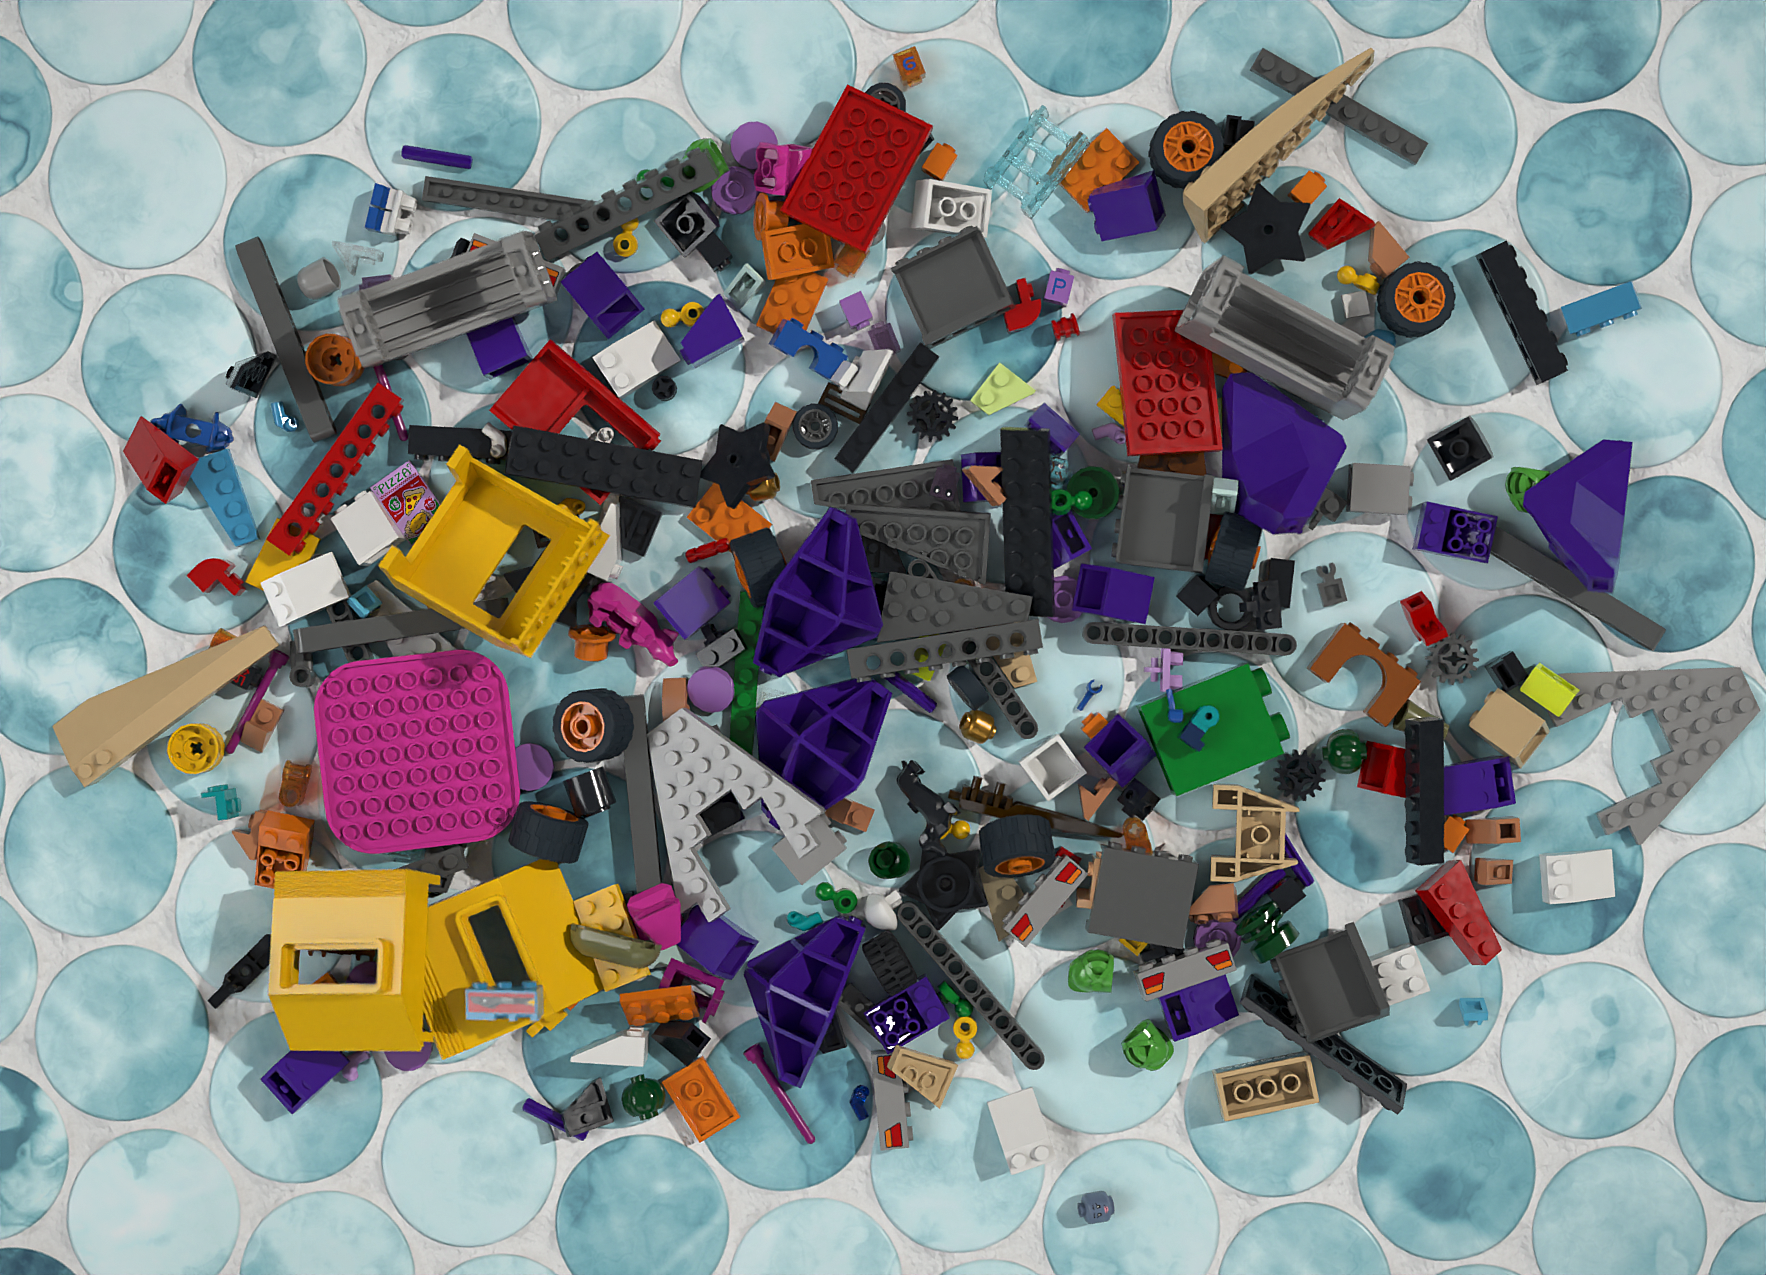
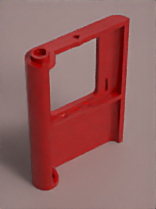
[489,339,661,505]

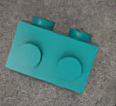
[201,784,241,821]

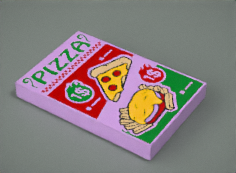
[370,460,441,546]

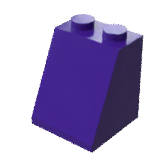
[1088,170,1166,242]
[560,252,645,339]
[679,294,745,368]
[467,317,533,380]
[1072,563,1155,624]
[653,566,731,640]
[1084,714,1157,788]
[676,905,759,980]

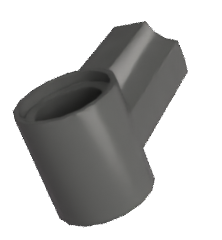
[289,640,316,688]

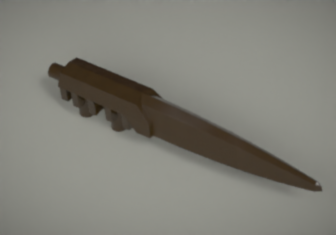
[948,775,1124,838]

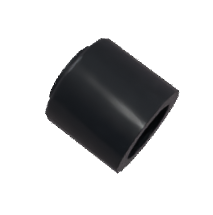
[563,766,616,818]

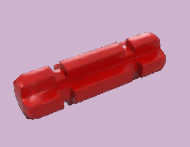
[685,538,731,563]

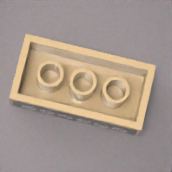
[1212,1051,1319,1121]

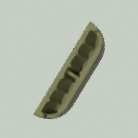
[570,923,662,969]

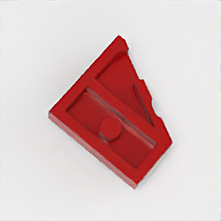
[1308,198,1375,250]

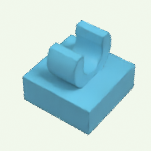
[347,585,382,619]
[1459,998,1488,1026]

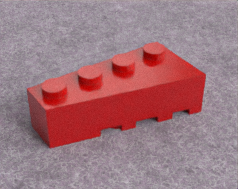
[1415,860,1502,965]

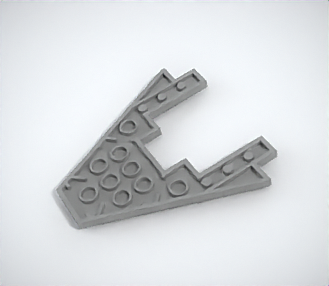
[1547,667,1761,845]
[646,708,826,923]

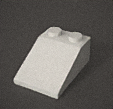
[911,179,992,238]
[592,320,681,400]
[839,349,893,411]
[587,503,623,582]
[261,552,351,627]
[1539,849,1615,904]
[571,1026,649,1067]
[987,1087,1057,1175]

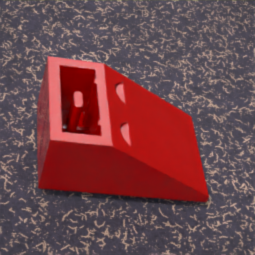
[123,416,199,504]

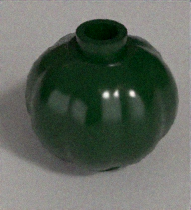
[1322,729,1367,774]
[621,1074,666,1121]

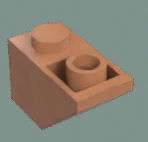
[1465,816,1521,844]
[1189,883,1239,924]

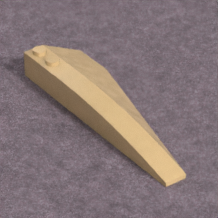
[1183,48,1375,243]
[52,626,279,787]

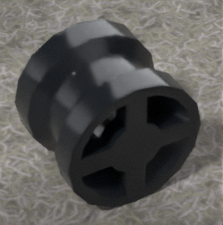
[652,376,677,401]

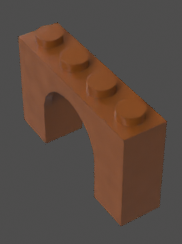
[1306,622,1421,727]

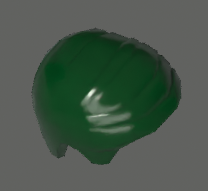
[868,841,910,879]

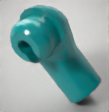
[787,911,823,931]

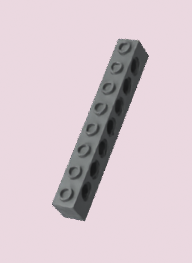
[534,147,720,261]
[847,619,1043,682]

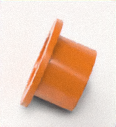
[753,192,789,241]
[568,624,616,661]

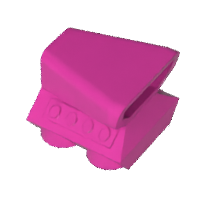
[754,142,812,196]
[627,883,684,950]

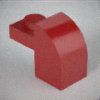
[1003,278,1041,334]
[186,558,246,596]
[1400,591,1448,646]

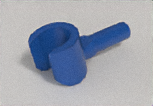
[1077,679,1103,711]
[1166,689,1183,723]

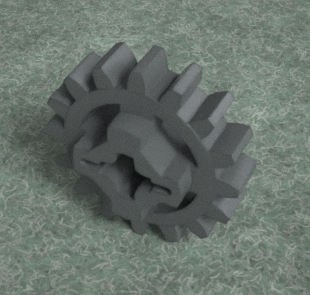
[1425,633,1479,685]

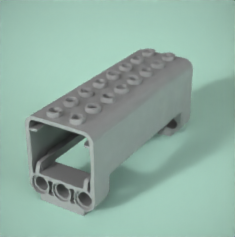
[338,231,557,368]
[1175,255,1395,420]

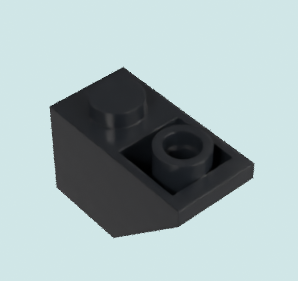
[651,1020,711,1067]

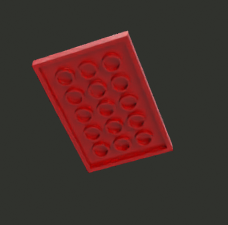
[780,84,933,254]
[1112,310,1223,456]

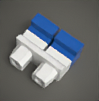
[365,183,418,236]

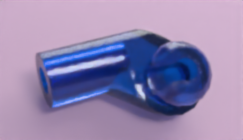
[849,1085,870,1121]

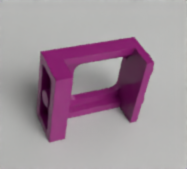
[658,958,725,1024]

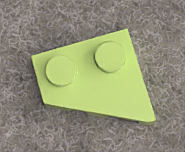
[970,363,1036,415]

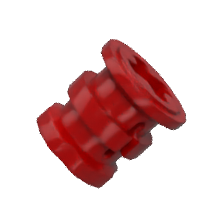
[1051,313,1080,341]

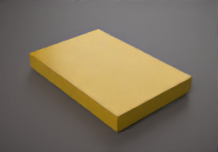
[245,518,321,591]

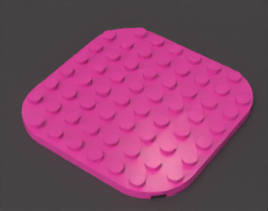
[314,650,520,854]

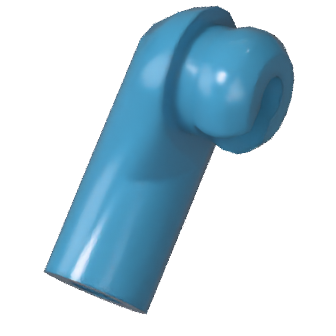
[1364,329,1396,346]
[271,401,299,432]

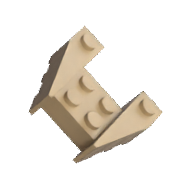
[1210,783,1299,882]

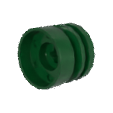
[1234,900,1300,964]

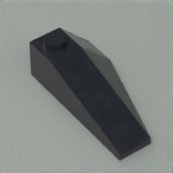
[225,351,278,398]

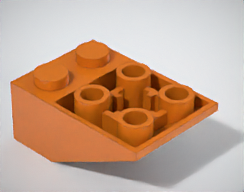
[255,810,315,889]

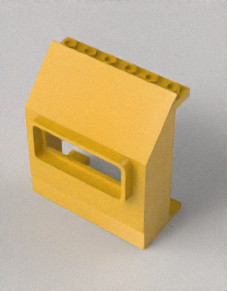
[378,444,611,658]
[423,858,604,1060]
[268,869,440,1051]

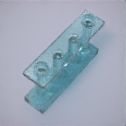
[983,105,1090,219]

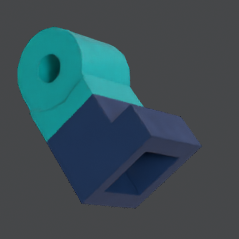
[1177,706,1219,752]

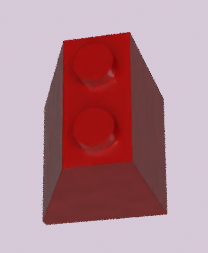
[1357,741,1406,798]

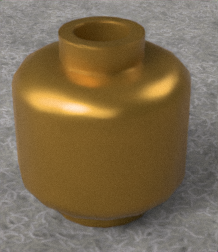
[746,473,780,501]
[959,709,997,744]

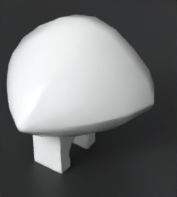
[865,890,903,931]

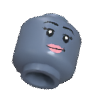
[1077,1191,1115,1224]

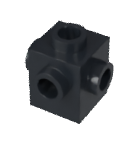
[1117,778,1161,821]

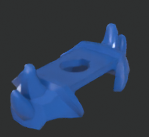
[150,404,234,453]

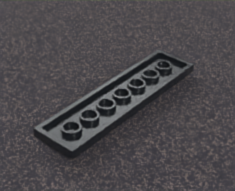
[505,425,703,508]
[1000,427,1055,617]
[1240,974,1407,1115]

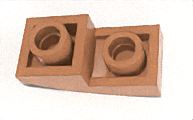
[662,678,690,722]

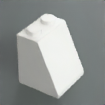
[331,490,406,566]

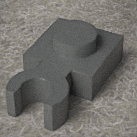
[1316,563,1347,607]

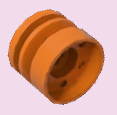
[305,334,365,386]

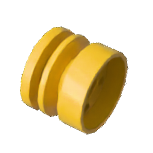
[167,723,225,774]

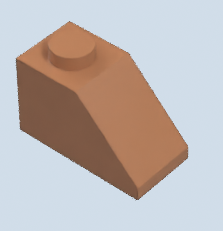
[1368,221,1410,279]
[764,402,797,462]

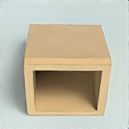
[1469,688,1550,769]

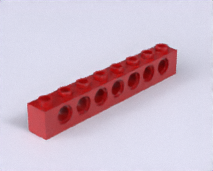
[266,382,404,556]

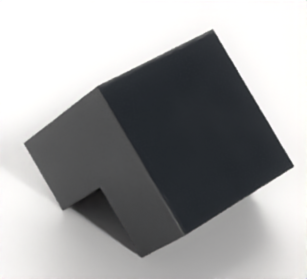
[1221,115,1255,151]
[1176,572,1219,616]
[1485,651,1529,693]

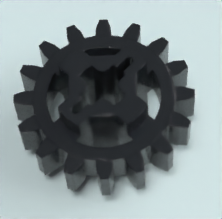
[907,390,959,443]
[1273,749,1326,801]

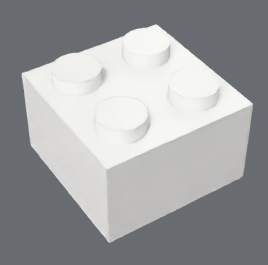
[1018,733,1087,801]
[1369,942,1430,1006]

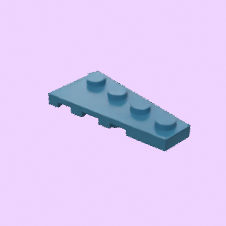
[190,448,260,547]

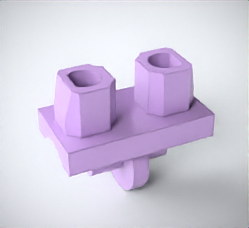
[1144,648,1183,692]

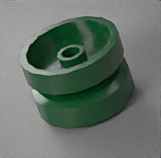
[1067,466,1120,519]

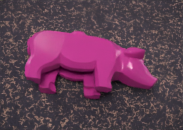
[587,582,679,667]

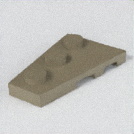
[978,865,1024,942]

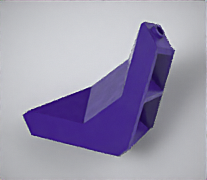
[1222,372,1347,535]
[1523,439,1633,594]
[753,507,883,678]
[756,677,893,830]
[743,915,866,1088]

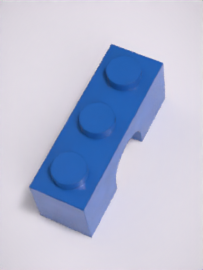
[769,318,848,381]

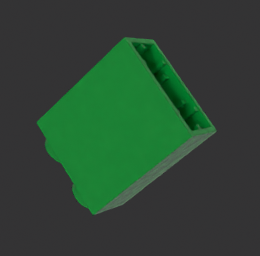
[1136,663,1290,797]

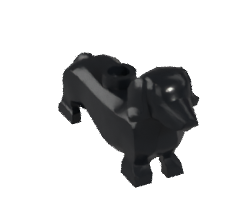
[896,760,961,857]

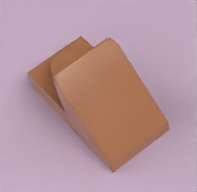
[962,466,1006,506]
[240,699,285,753]
[1078,776,1117,821]
[824,797,875,832]
[232,810,267,860]
[1474,858,1513,885]

